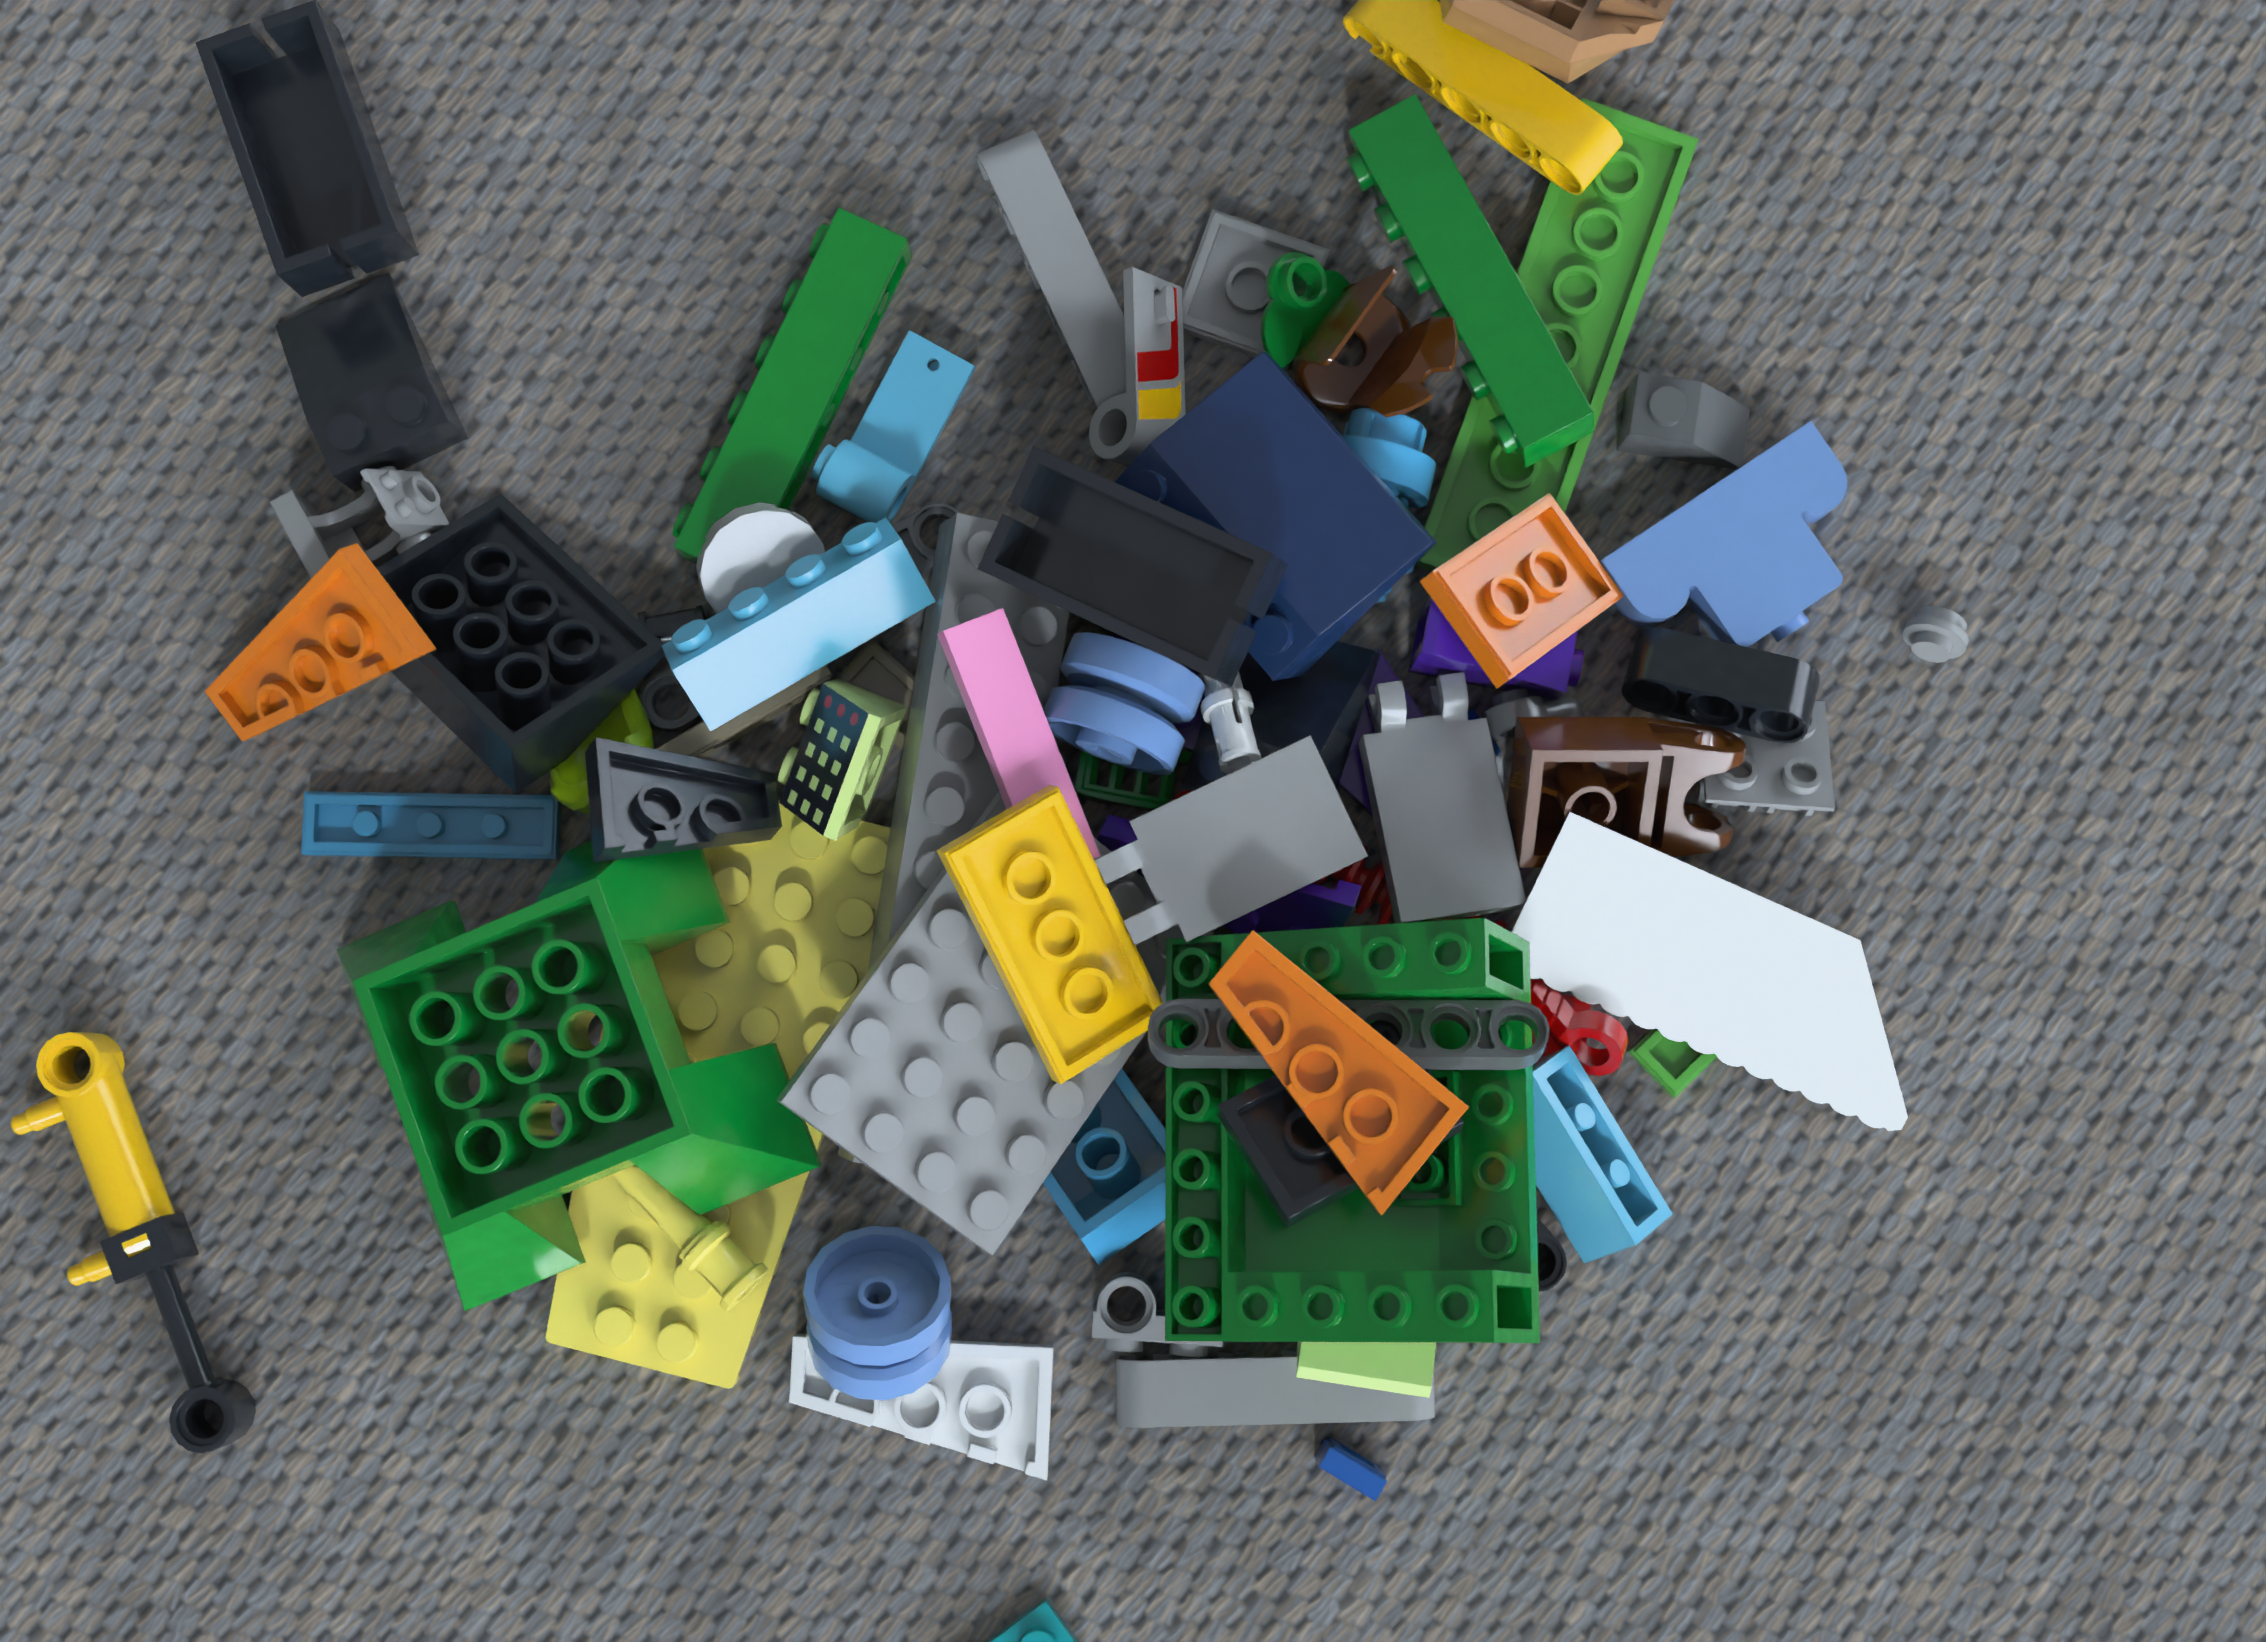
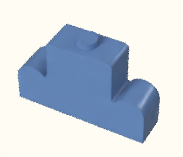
[1600,421,1847,647]

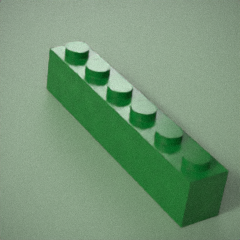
[1345,94,1594,468]
[673,208,912,564]

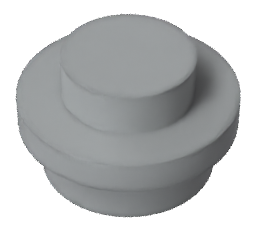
[1902,606,1969,663]

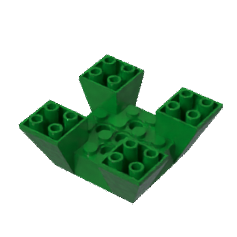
[336,840,822,1311]

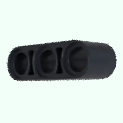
[1622,628,1820,743]

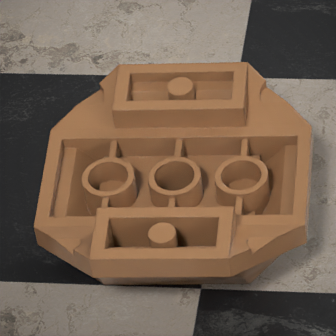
[1440,0,1675,84]

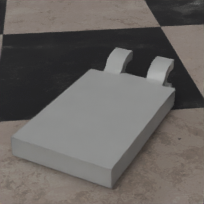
[1358,672,1526,924]
[1095,735,1368,945]

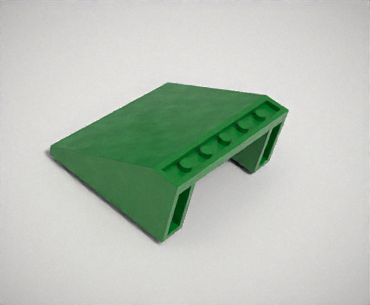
[1165,918,1540,1343]

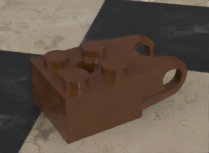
[1506,717,1746,868]

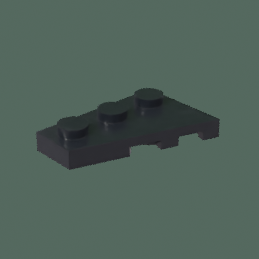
[585,737,782,862]

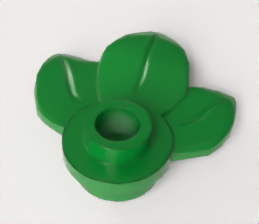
[1261,252,1350,368]

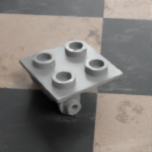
[1695,701,1835,816]

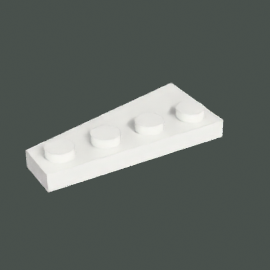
[789,1334,1054,1481]

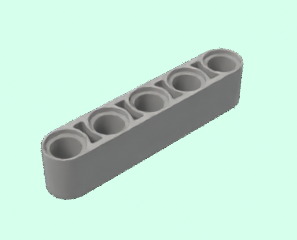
[976,129,1126,408]
[1115,1350,1435,1428]

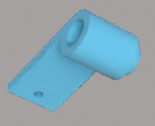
[811,330,976,524]

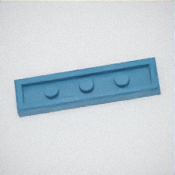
[301,791,561,860]

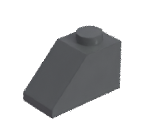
[1616,372,1750,470]

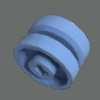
[1043,632,1206,775]
[803,1226,952,1400]

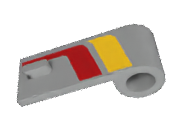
[1089,267,1186,467]

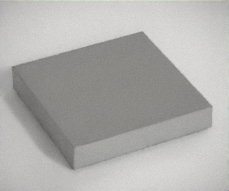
[1182,209,1330,369]

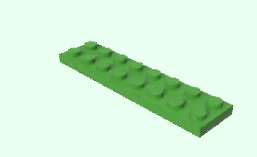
[1415,97,1699,571]

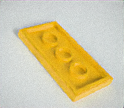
[936,785,1163,1084]

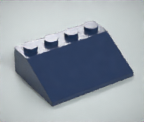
[1115,352,1437,681]

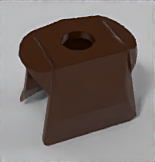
[1292,265,1458,418]

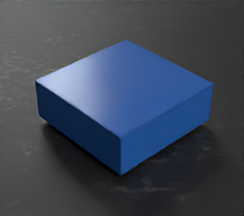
[1314,1437,1387,1501]

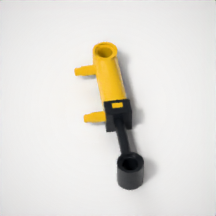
[10,1032,256,1453]

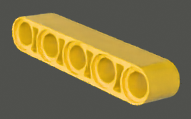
[1342,0,1623,195]

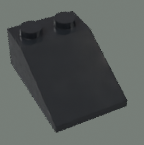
[276,272,468,492]
[1181,641,1380,791]

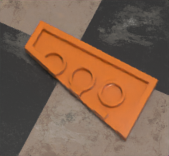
[204,543,436,742]
[1208,930,1469,1215]

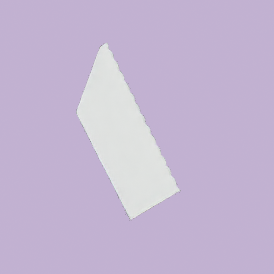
[1512,812,1908,1131]

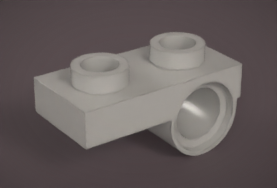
[1091,1272,1223,1357]

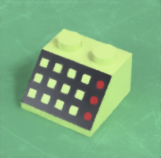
[778,678,908,841]

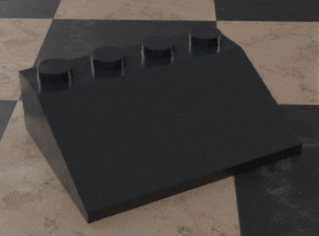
[377,493,665,793]

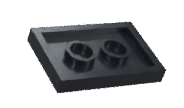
[1217,1020,1464,1228]

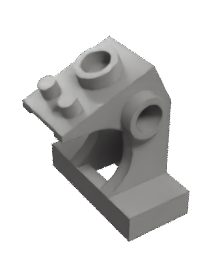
[270,466,449,578]

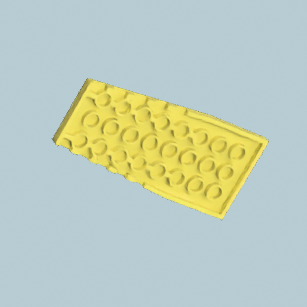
[545,800,891,1389]

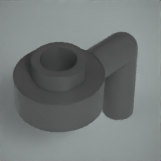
[1481,688,1584,741]

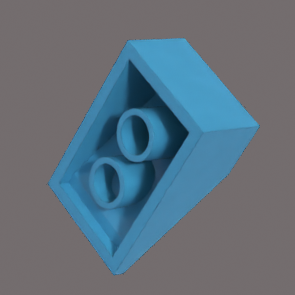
[1043,1068,1166,1265]

